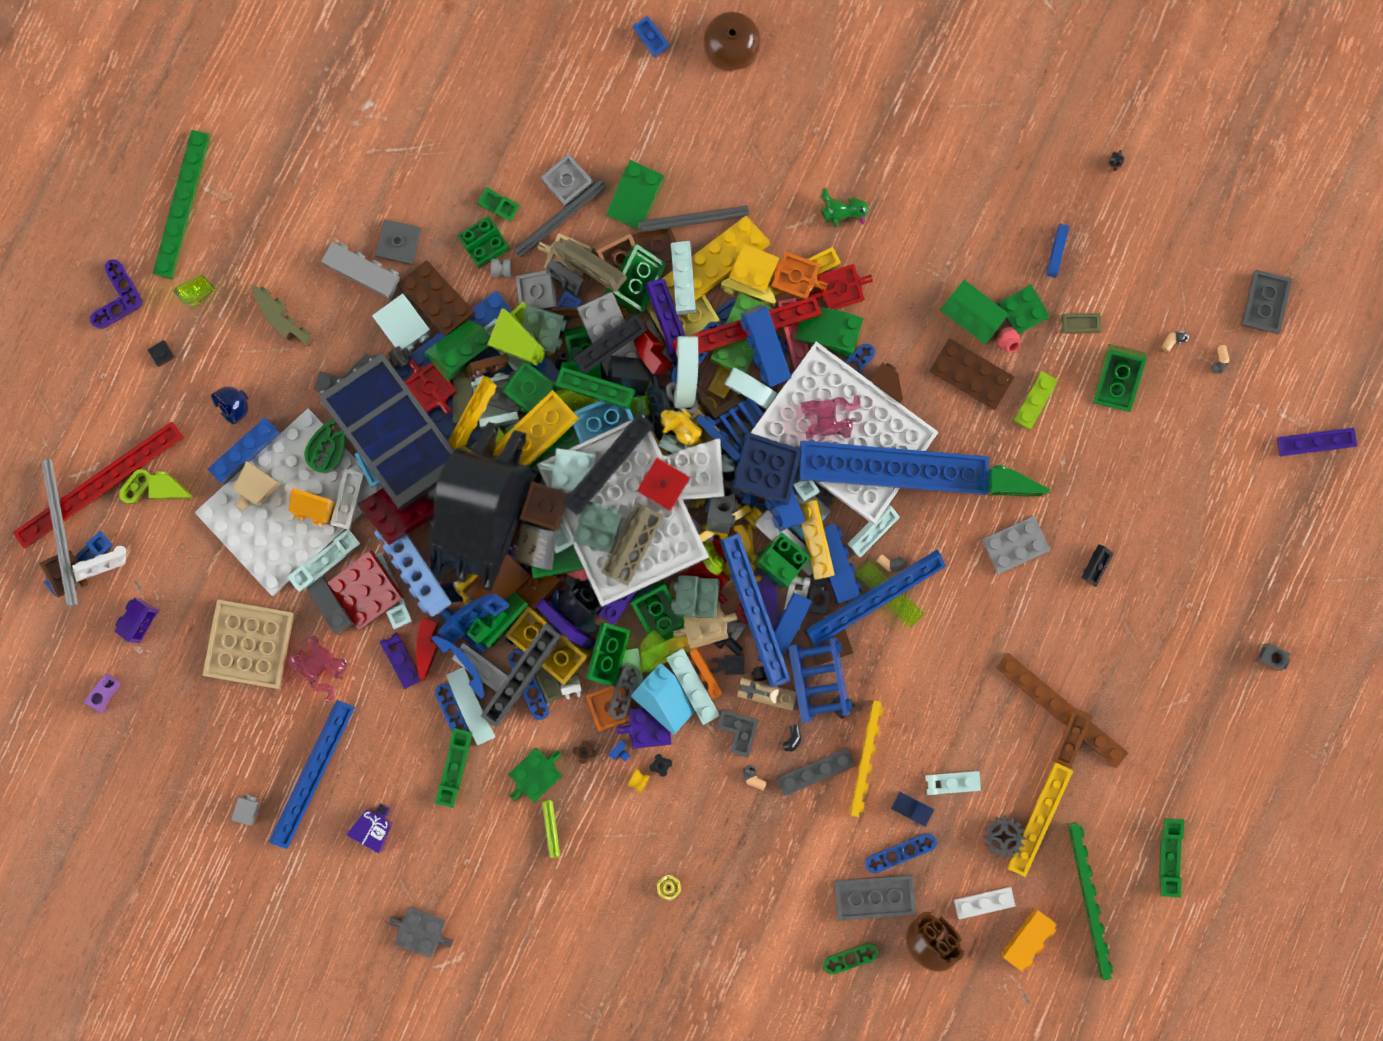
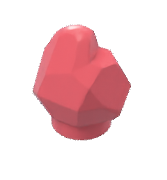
[996,327,1021,353]

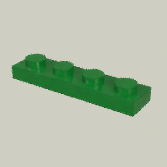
[555,367,635,409]

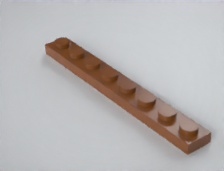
[996,653,1128,768]

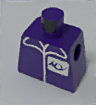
[347,803,392,853]

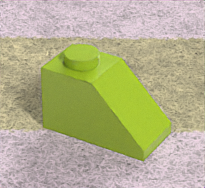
[149,471,192,500]

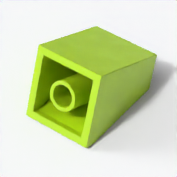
[487,308,545,366]

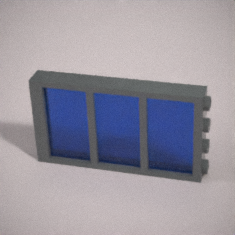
[318,353,454,511]

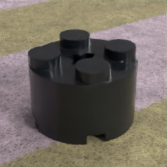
[557,578,602,625]

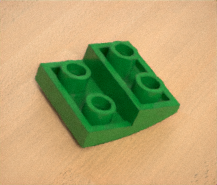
[457,215,510,269]

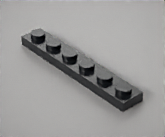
[563,413,654,516]

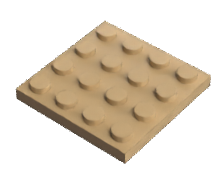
[202,600,295,689]

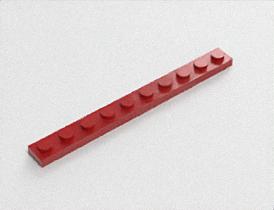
[12,422,184,549]

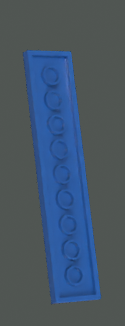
[798,441,989,495]

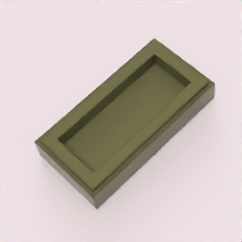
[1061,313,1101,334]

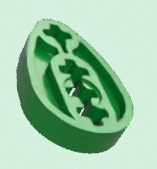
[304,420,346,473]

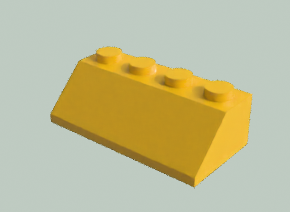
[505,605,593,685]

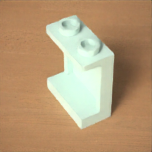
[372,294,432,355]
[471,373,519,430]

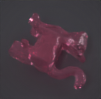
[801,395,861,440]
[286,635,348,702]

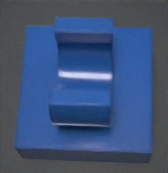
[608,740,631,762]

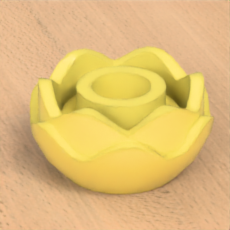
[657,875,681,900]

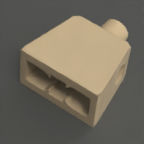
[233,462,281,511]

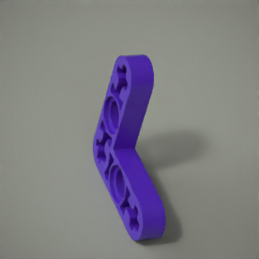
[90,259,143,329]
[536,598,596,649]

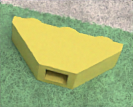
[721,278,776,308]

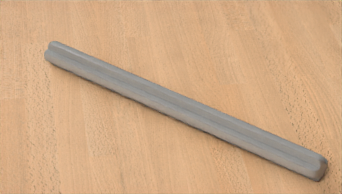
[41,459,78,607]

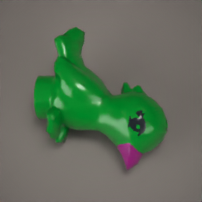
[820,188,869,227]

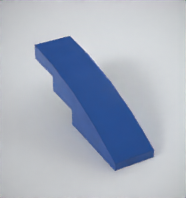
[758,592,812,662]

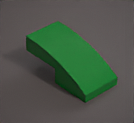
[477,187,520,222]
[466,611,507,643]

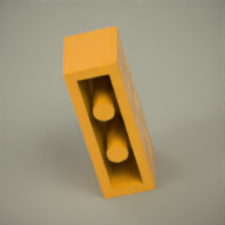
[1000,908,1057,972]

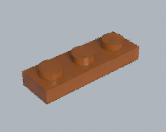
[1053,708,1093,768]

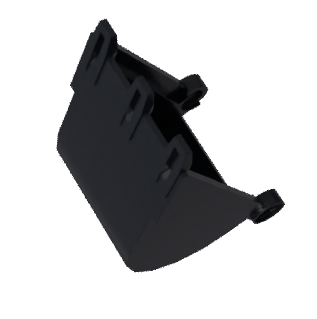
[429,422,541,591]

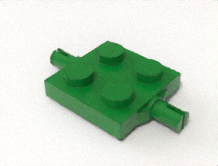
[508,748,563,803]

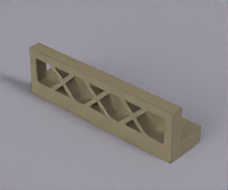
[553,239,627,292]
[601,503,664,586]

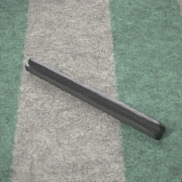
[514,179,606,257]
[638,205,749,232]

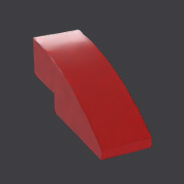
[633,324,673,376]
[416,618,439,680]

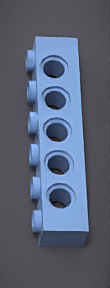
[374,530,452,617]

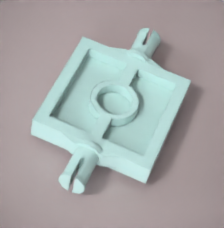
[540,449,596,491]

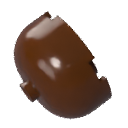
[704,12,760,71]
[906,912,964,972]

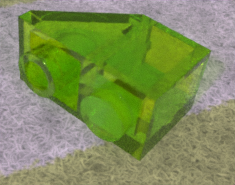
[640,630,670,674]

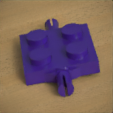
[617,708,682,749]

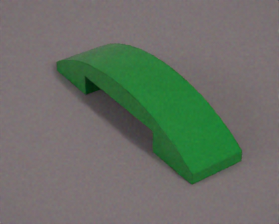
[435,728,473,808]
[1159,818,1185,898]

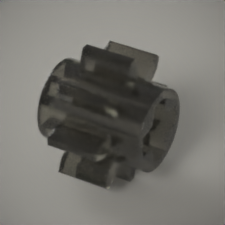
[388,346,412,370]

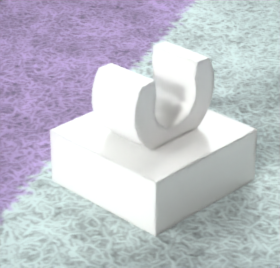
[560,675,581,699]

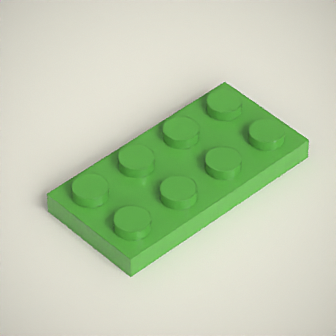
[709,293,774,373]

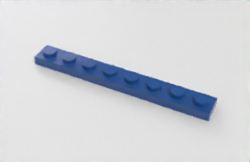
[720,534,790,687]
[806,550,946,647]
[268,699,355,849]

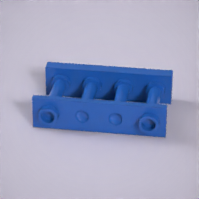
[788,638,852,723]

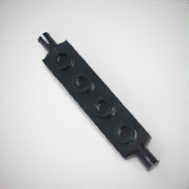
[646,375,675,455]

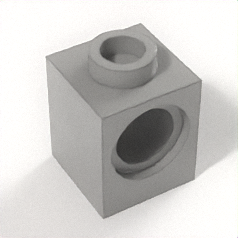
[231,794,261,826]

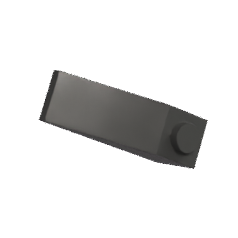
[306,577,354,635]

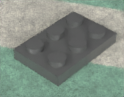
[1241,270,1292,335]

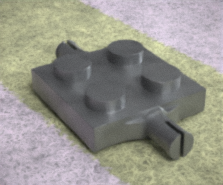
[388,907,453,958]

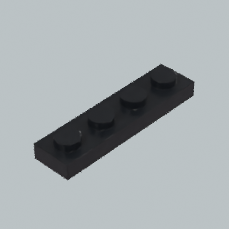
[572,314,647,374]

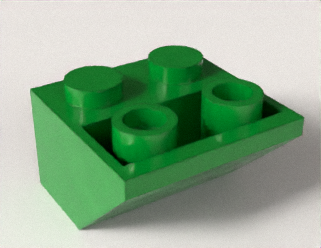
[752,532,811,588]

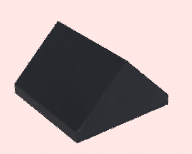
[607,355,650,398]

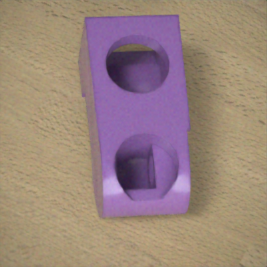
[84,674,121,713]

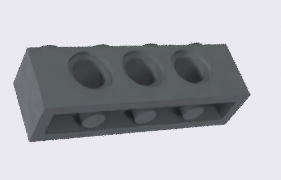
[706,461,740,534]

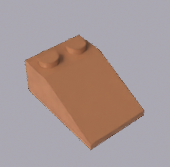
[593,229,635,269]

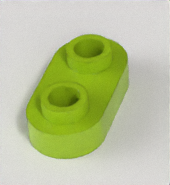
[119,469,151,504]
[702,540,725,575]

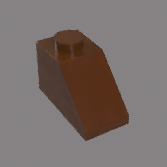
[870,362,903,403]

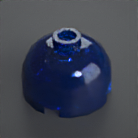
[211,386,248,425]

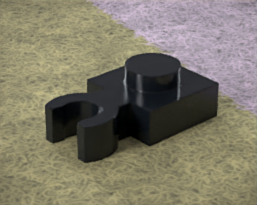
[711,655,744,675]

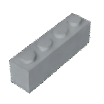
[321,242,402,300]

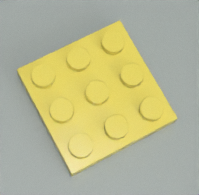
[646,294,721,342]

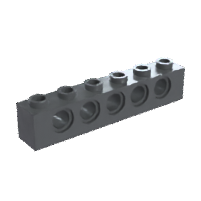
[481,621,564,727]

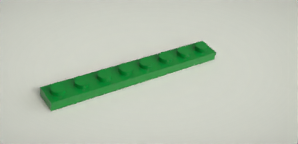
[152,130,211,280]
[1067,822,1113,981]

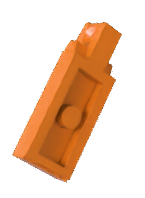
[689,648,723,699]

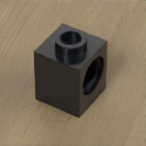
[807,586,830,615]

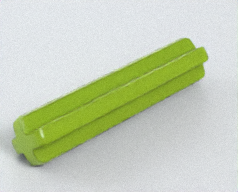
[542,800,560,858]

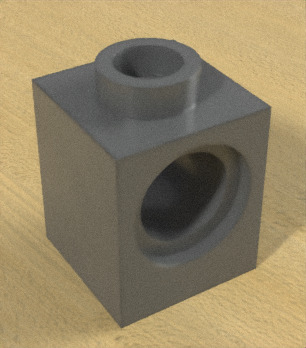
[1256,643,1290,671]

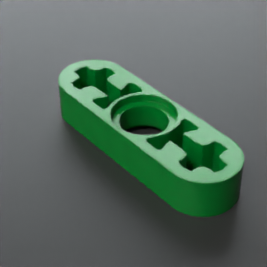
[823,943,878,975]

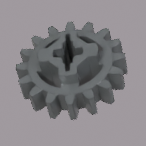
[983,816,1027,859]

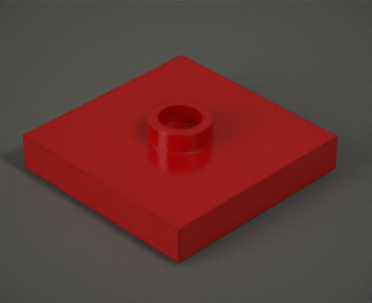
[637,458,691,511]

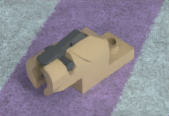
[737,678,797,711]

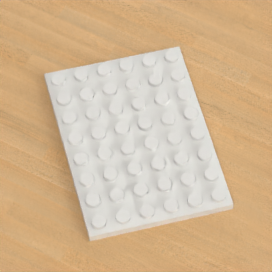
[750,342,938,524]
[194,409,383,596]
[537,415,709,607]

